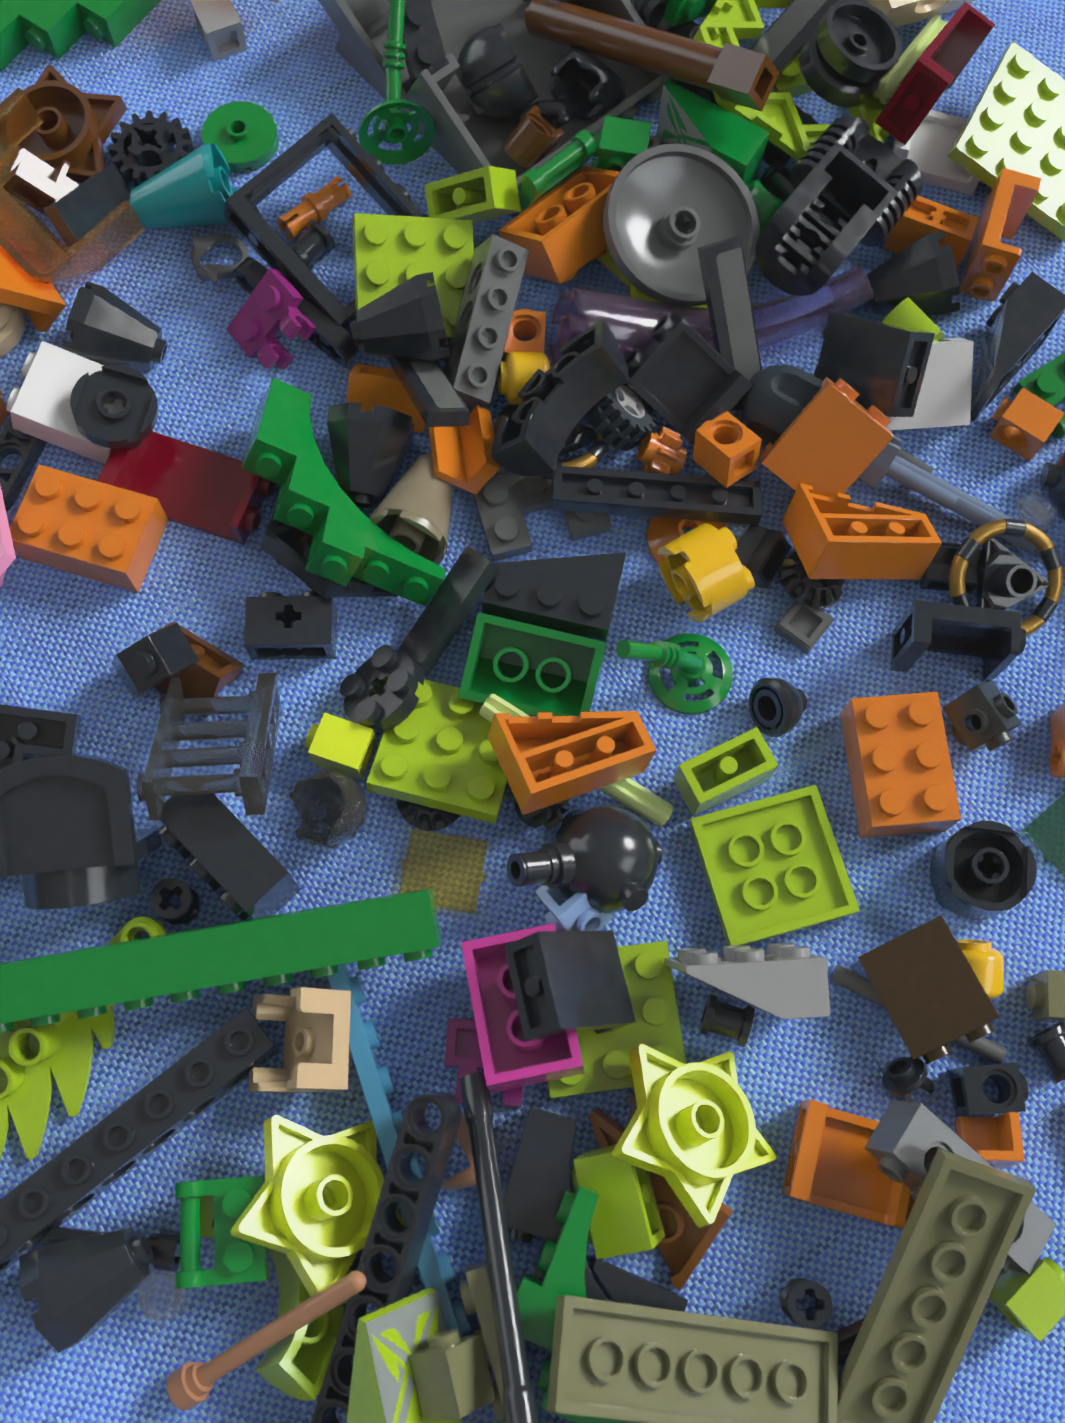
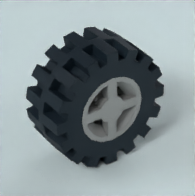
[585,383,657,451]

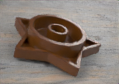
[0,65,127,183]

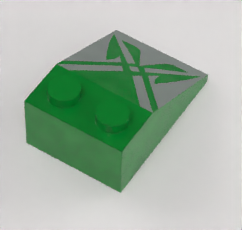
[656,79,769,185]

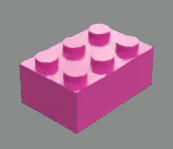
[461,923,585,1093]

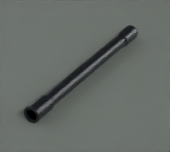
[460,1073,539,1423]

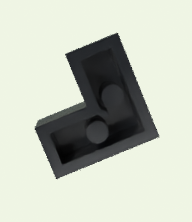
[0,704,81,769]

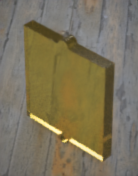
[400,829,488,914]

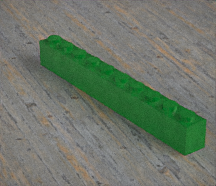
[0,887,442,1033]

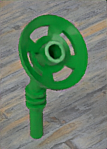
[358,0,435,165]
[616,633,733,715]

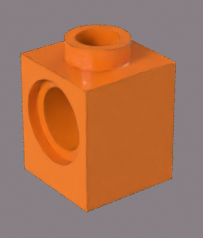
[503,308,546,362]
[989,388,1065,462]
[693,411,762,488]

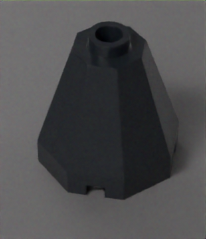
[859,230,960,315]
[350,272,451,363]
[62,281,168,371]
[327,402,415,508]
[19,1228,153,1353]

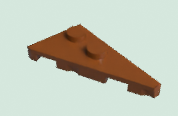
[588,1107,733,1291]

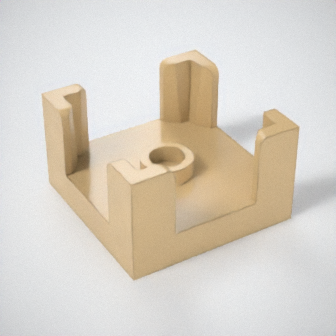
[248,987,351,1093]

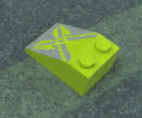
[347,1287,462,1423]

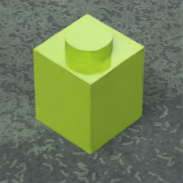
[988,1257,1065,1342]

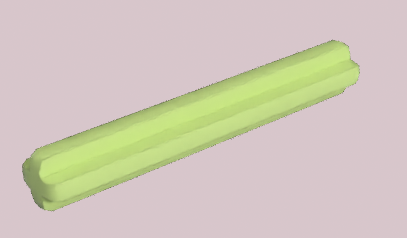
[873,15,948,104]

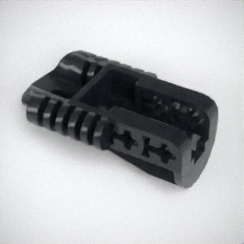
[755,116,923,296]

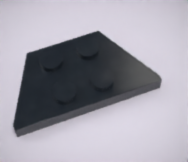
[259,510,398,598]

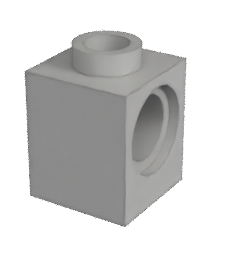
[190,0,248,61]

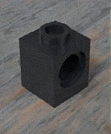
[948,1063,1028,1117]

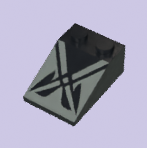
[970,272,1065,422]

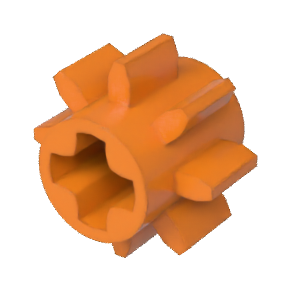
[636,427,687,475]

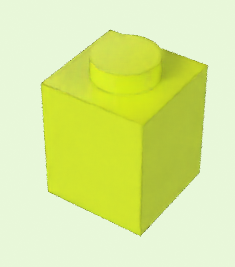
[305,712,377,781]

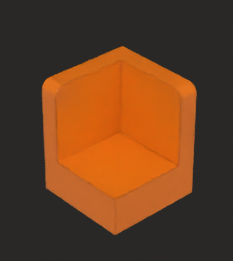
[954,1112,1025,1169]

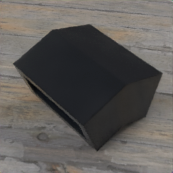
[735,524,791,589]
[920,542,982,594]

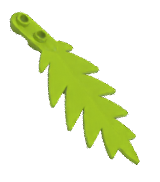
[0,916,166,1161]

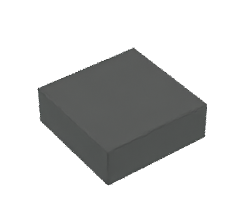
[773,601,834,655]

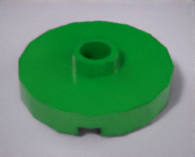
[201,101,278,172]

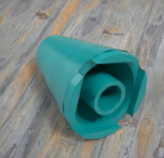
[127,143,237,229]

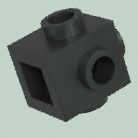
[942,680,1022,752]

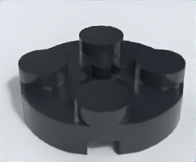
[70,364,159,450]
[339,645,424,732]

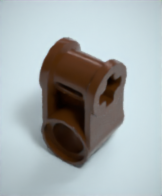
[503,105,565,168]

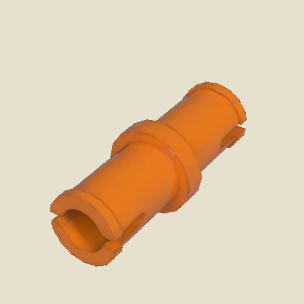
[276,176,351,240]

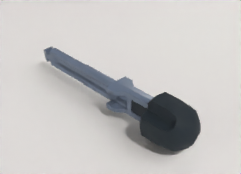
[740,364,1041,558]

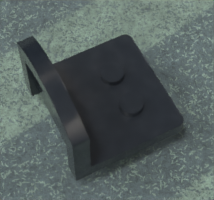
[0,754,162,909]

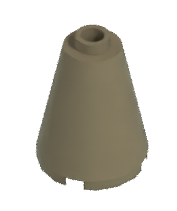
[369,454,454,565]

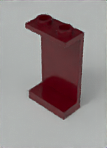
[875,2,996,145]
[97,431,277,545]

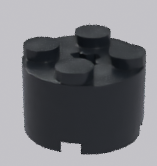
[930,821,1037,920]

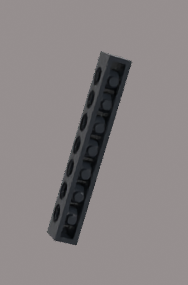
[0,1008,280,1274]

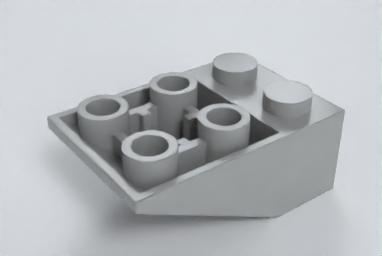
[664,943,830,1019]

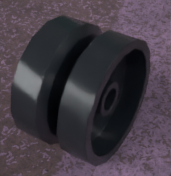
[799,0,902,108]

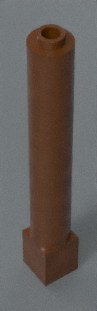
[525,0,780,112]

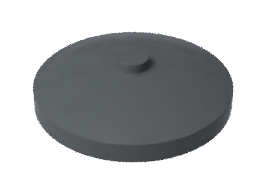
[603,144,760,307]

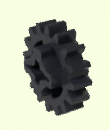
[108,110,194,187]

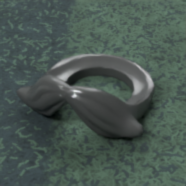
[191,233,249,284]

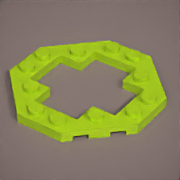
[693,0,889,161]

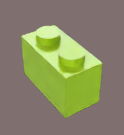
[424,166,521,224]
[673,727,779,817]
[572,1144,665,1259]

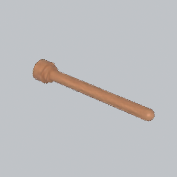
[167,1271,366,1411]

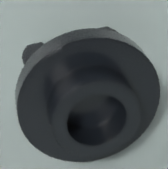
[882,1057,934,1102]

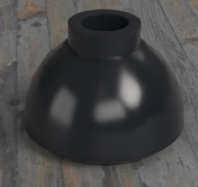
[749,677,807,737]

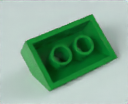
[458,612,607,716]

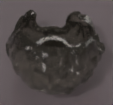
[289,768,367,849]

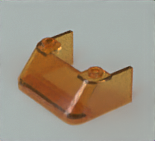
[0,87,145,284]

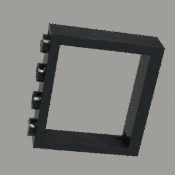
[224,113,429,328]

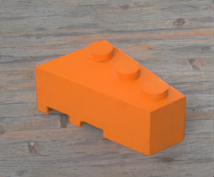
[782,483,942,580]
[488,711,657,815]

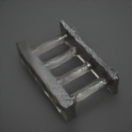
[137,673,282,821]

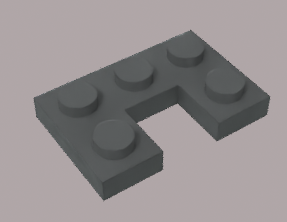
[472,454,612,562]

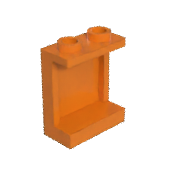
[960,167,1042,301]
[0,241,66,333]
[760,377,894,498]
[781,1099,925,1229]

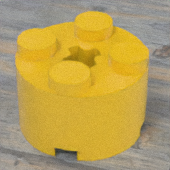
[657,523,755,623]

